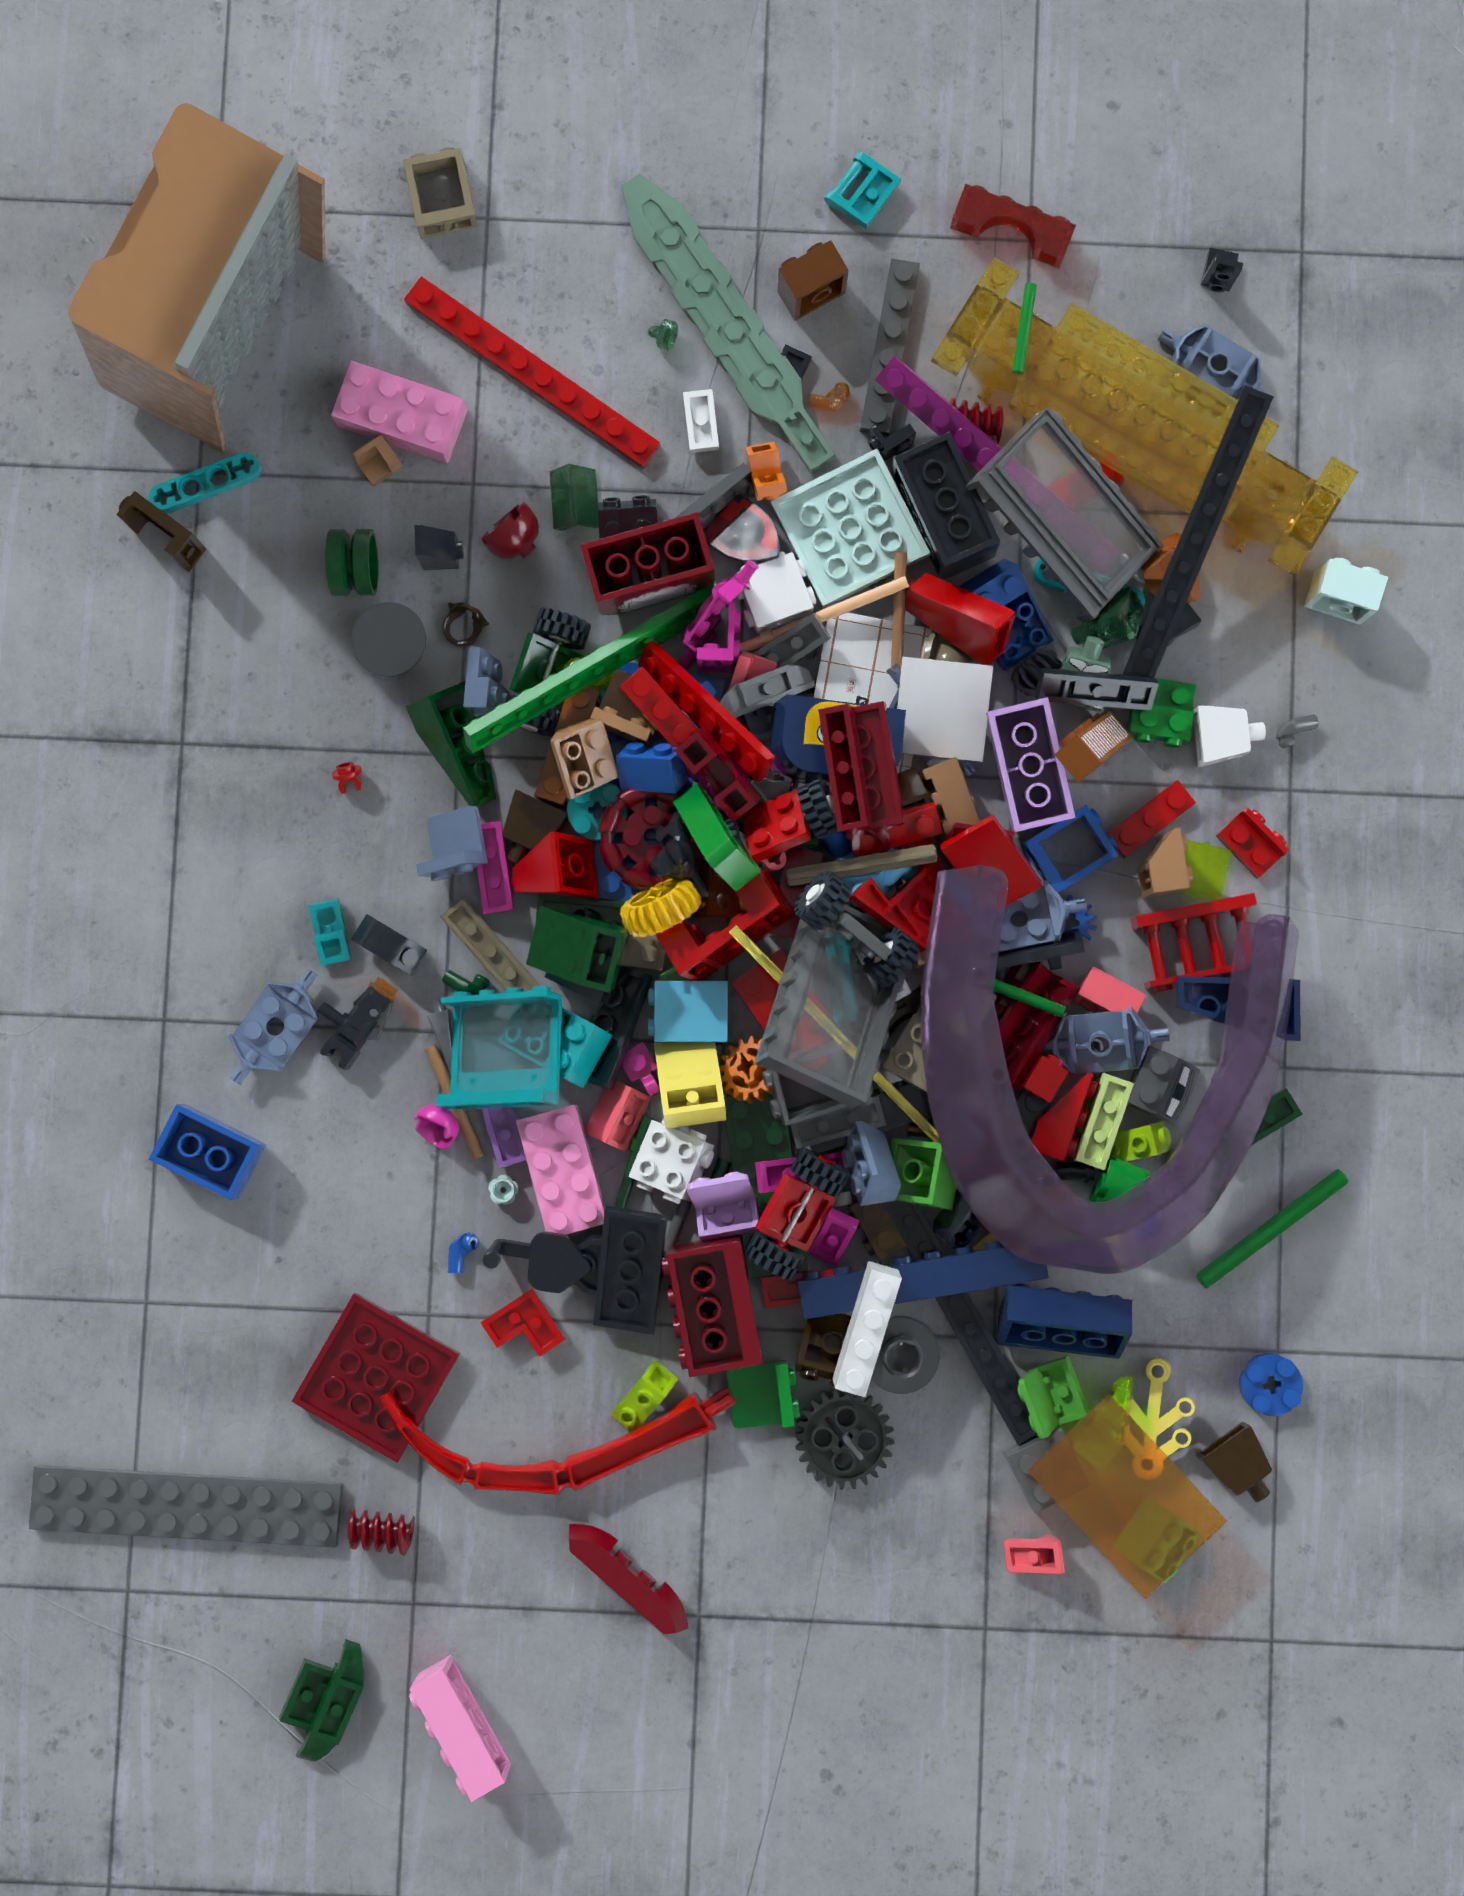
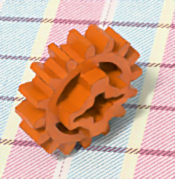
[719,1036,781,1104]

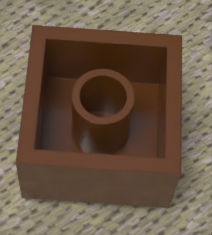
[777,240,849,321]

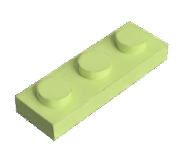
[1073,1073,1134,1170]

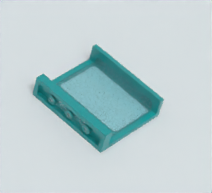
[436,986,562,1110]

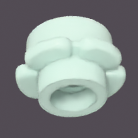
[488,1175,519,1205]

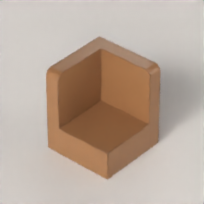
[352,434,402,486]

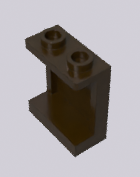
[117,491,206,572]

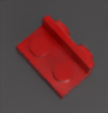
[1216,807,1290,879]

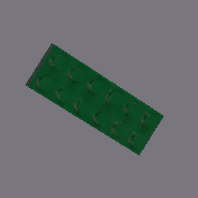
[724,1089,809,1279]

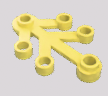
[1110,1358,1195,1479]

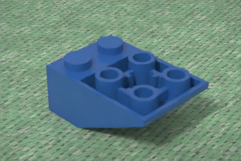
[958,559,1054,671]

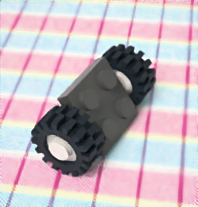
[794,870,919,987]

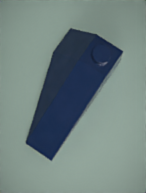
[1177,976,1301,1041]

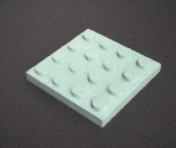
[770,449,930,609]

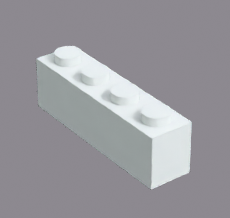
[832,1261,902,1397]

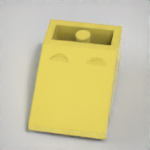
[654,1042,726,1129]

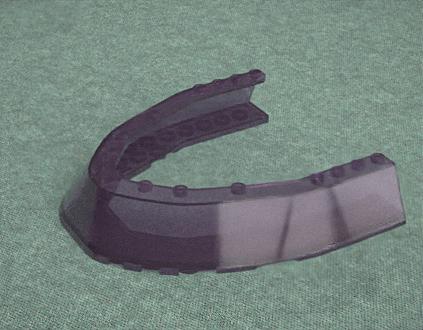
[920,865,1299,1274]

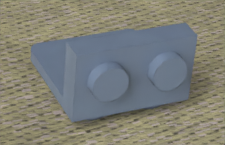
[416,806,488,881]

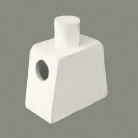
[1193,705,1266,767]

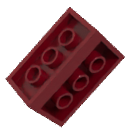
[662,1235,763,1377]

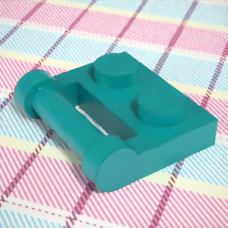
[824,151,901,229]

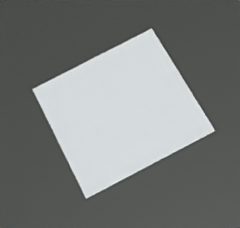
[897,656,993,762]

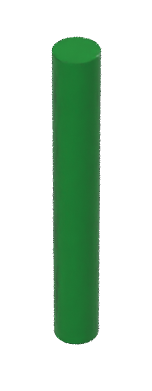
[1011,283,1037,375]
[976,973,1066,1018]

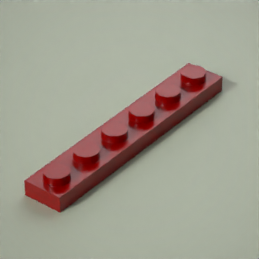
[637,641,775,782]

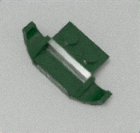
[279,1639,364,1762]

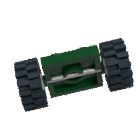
[509,607,591,737]

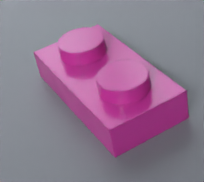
[809,1208,859,1266]

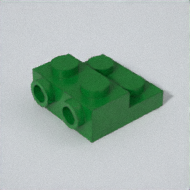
[1127,678,1196,748]

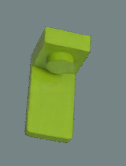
[611,1359,678,1432]

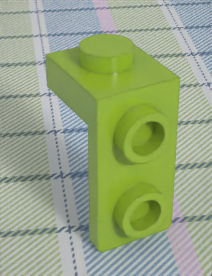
[1110,1121,1171,1162]

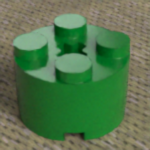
[1087,1156,1151,1227]

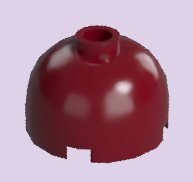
[480,501,539,559]

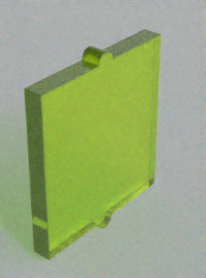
[1181,840,1231,900]

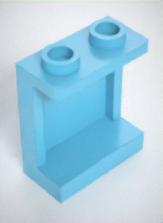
[648,981,728,1043]

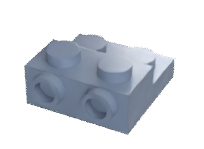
[463,647,511,718]

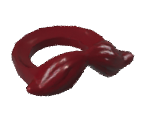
[845,826,892,857]

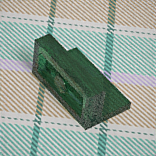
[549,464,598,531]

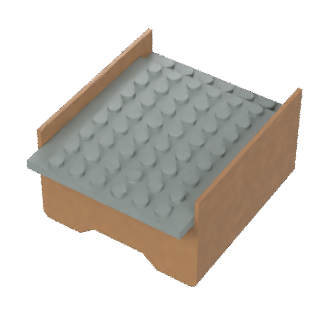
[68,103,326,453]

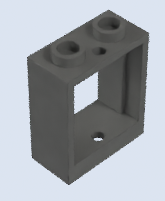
[762,1041,849,1126]

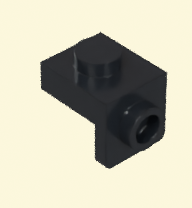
[868,423,916,461]

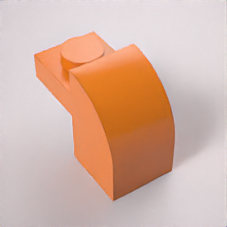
[745,441,788,501]

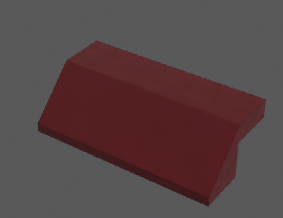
[818,701,905,832]
[961,961,1080,1091]

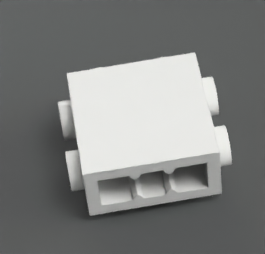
[736,552,817,634]
[628,1118,714,1204]

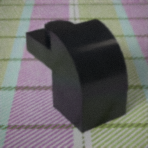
[351,914,427,976]

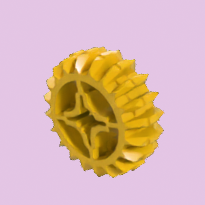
[620,879,702,937]

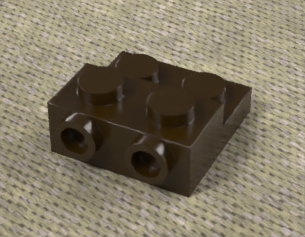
[795,1313,851,1386]

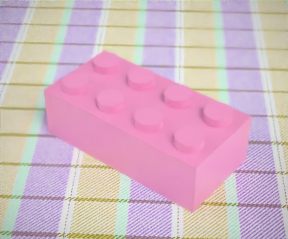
[331,360,468,464]
[516,1104,606,1235]
[409,1655,511,1802]

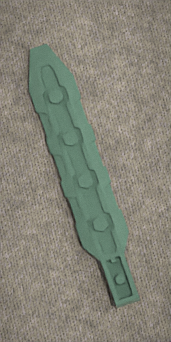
[621,173,836,474]

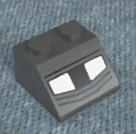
[1127,1046,1200,1126]

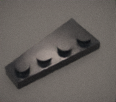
[587,967,653,1091]

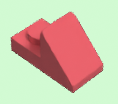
[1003,1534,1065,1574]

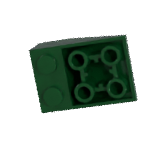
[526,905,629,993]

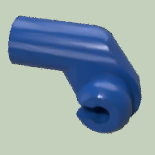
[448,1232,480,1274]

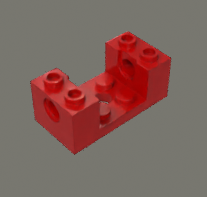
[655,867,795,981]

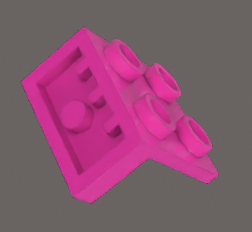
[697,601,741,674]

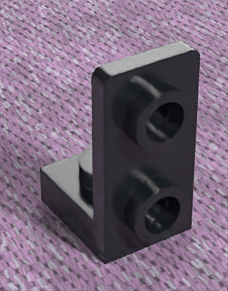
[1201,247,1243,292]

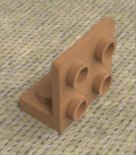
[590,670,655,745]

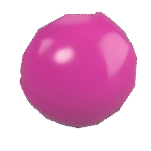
[414,1104,459,1149]

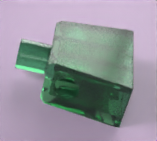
[1071,586,1144,649]

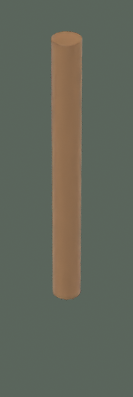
[891,552,907,674]
[425,1045,485,1160]

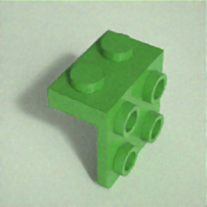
[1018,1355,1091,1439]

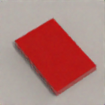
[941,815,1042,915]

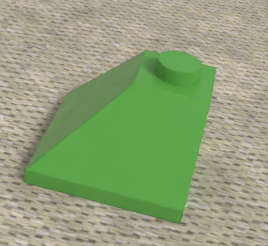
[890,1137,958,1210]

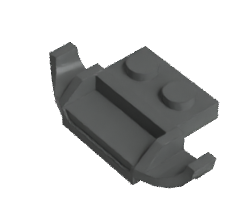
[719,664,816,741]

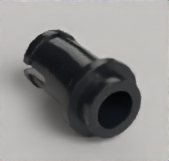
[1056,1162,1094,1183]

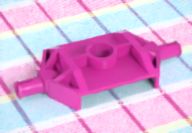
[678,560,759,668]

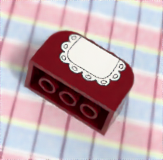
[580,512,715,615]

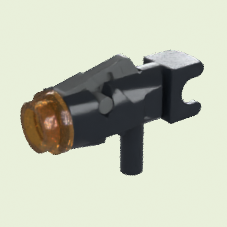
[317,976,398,1070]

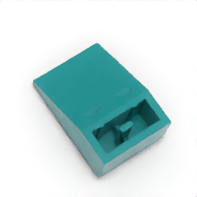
[499,989,613,1088]

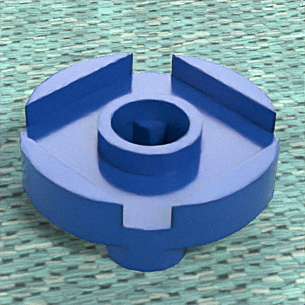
[1239,1353,1303,1416]

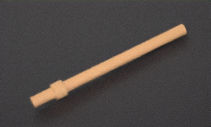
[740,576,909,653]

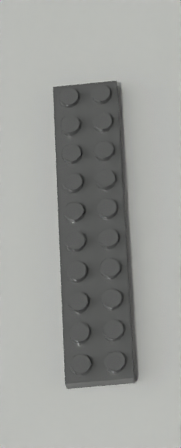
[29,1465,342,1547]

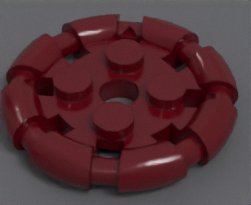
[598,788,703,891]

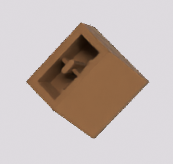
[550,718,619,799]
[1137,827,1193,899]

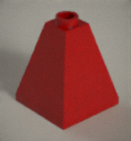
[511,831,599,900]

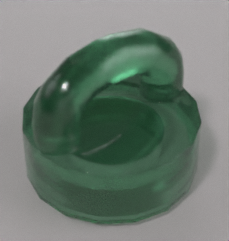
[647,319,678,351]

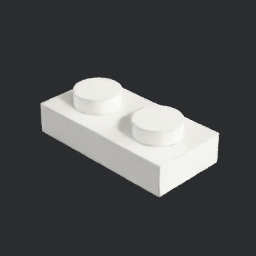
[683,389,719,453]

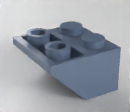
[842,1121,901,1206]

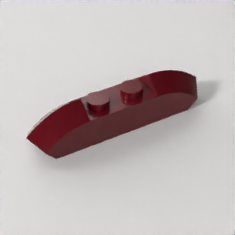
[569,1524,689,1634]

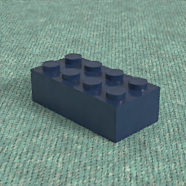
[997,1284,1132,1359]

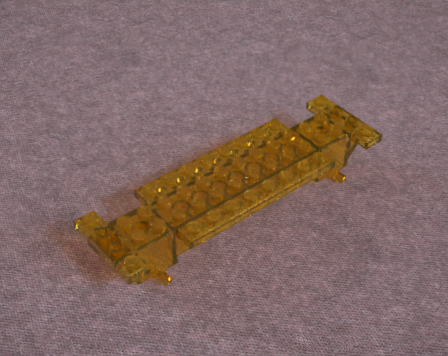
[931,257,1359,576]

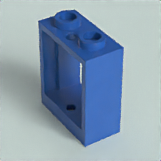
[1022,805,1119,893]

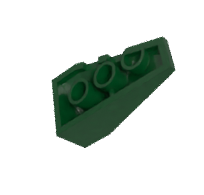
[406,681,496,808]

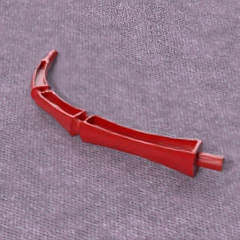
[379,1387,736,1495]

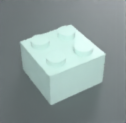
[1304,558,1388,625]

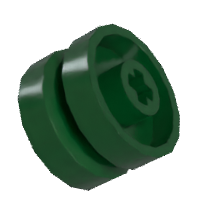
[325,529,379,596]

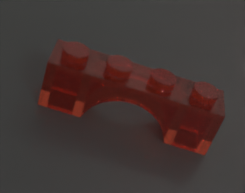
[950,184,1076,268]

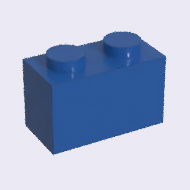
[616,742,688,793]

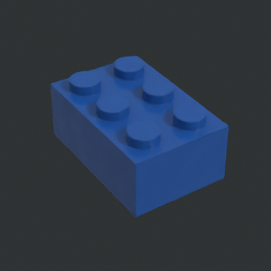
[148,1104,266,1200]

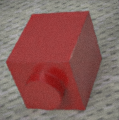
[1020,1054,1069,1103]

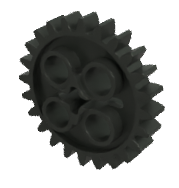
[794,1388,895,1490]

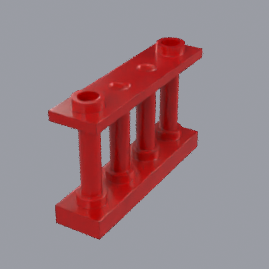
[1131,893,1270,993]

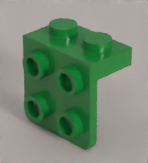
[727,1360,800,1429]

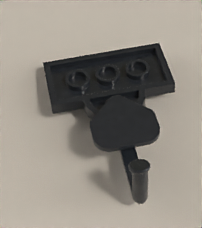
[483,1206,668,1335]

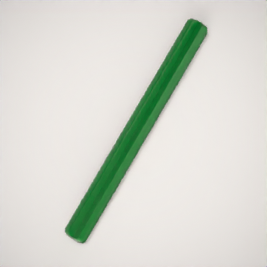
[1196,1169,1349,1288]

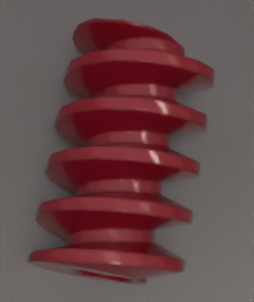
[949,398,1004,444]
[347,1508,415,1555]

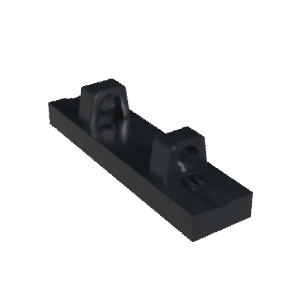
[1034,668,1159,710]
[960,928,1085,981]

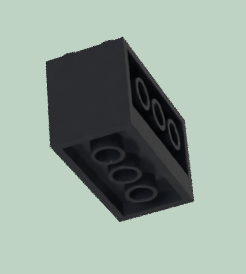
[892,431,1000,580]

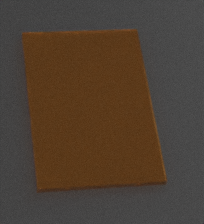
[1028,1394,1227,1599]

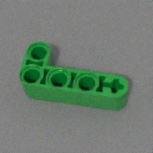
[673,782,761,891]

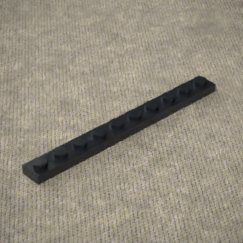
[1123,385,1274,678]
[883,1201,1037,1445]

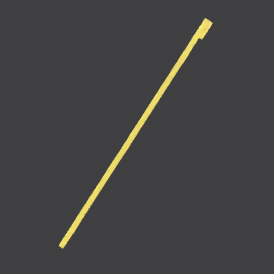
[729,925,974,1173]

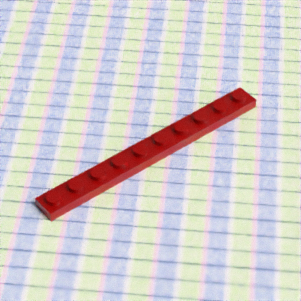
[404,276,660,469]

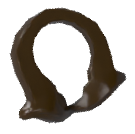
[442,602,489,646]

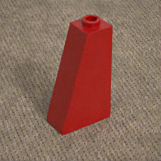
[905,573,1016,665]

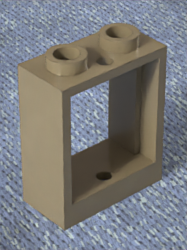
[403,147,478,239]

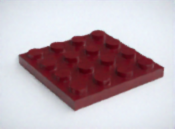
[291,1293,461,1463]

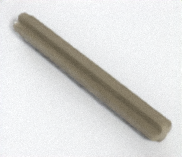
[786,844,937,886]

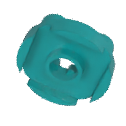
[567,782,628,841]

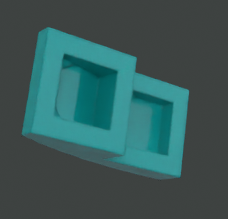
[308,898,351,966]

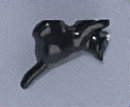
[651,812,709,897]

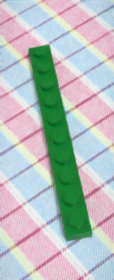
[463,582,716,753]

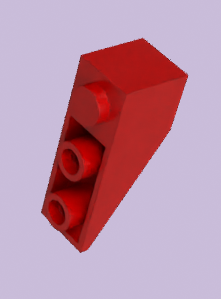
[1029,1073,1099,1161]

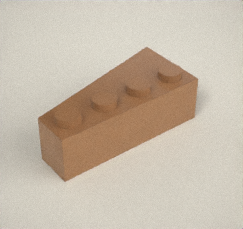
[919,757,980,890]

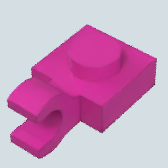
[622,1042,660,1097]

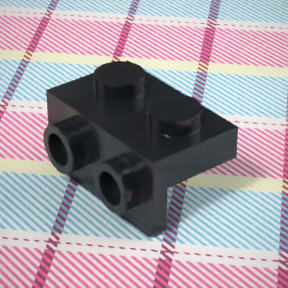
[597,495,658,539]

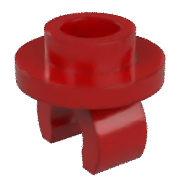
[332,762,362,794]

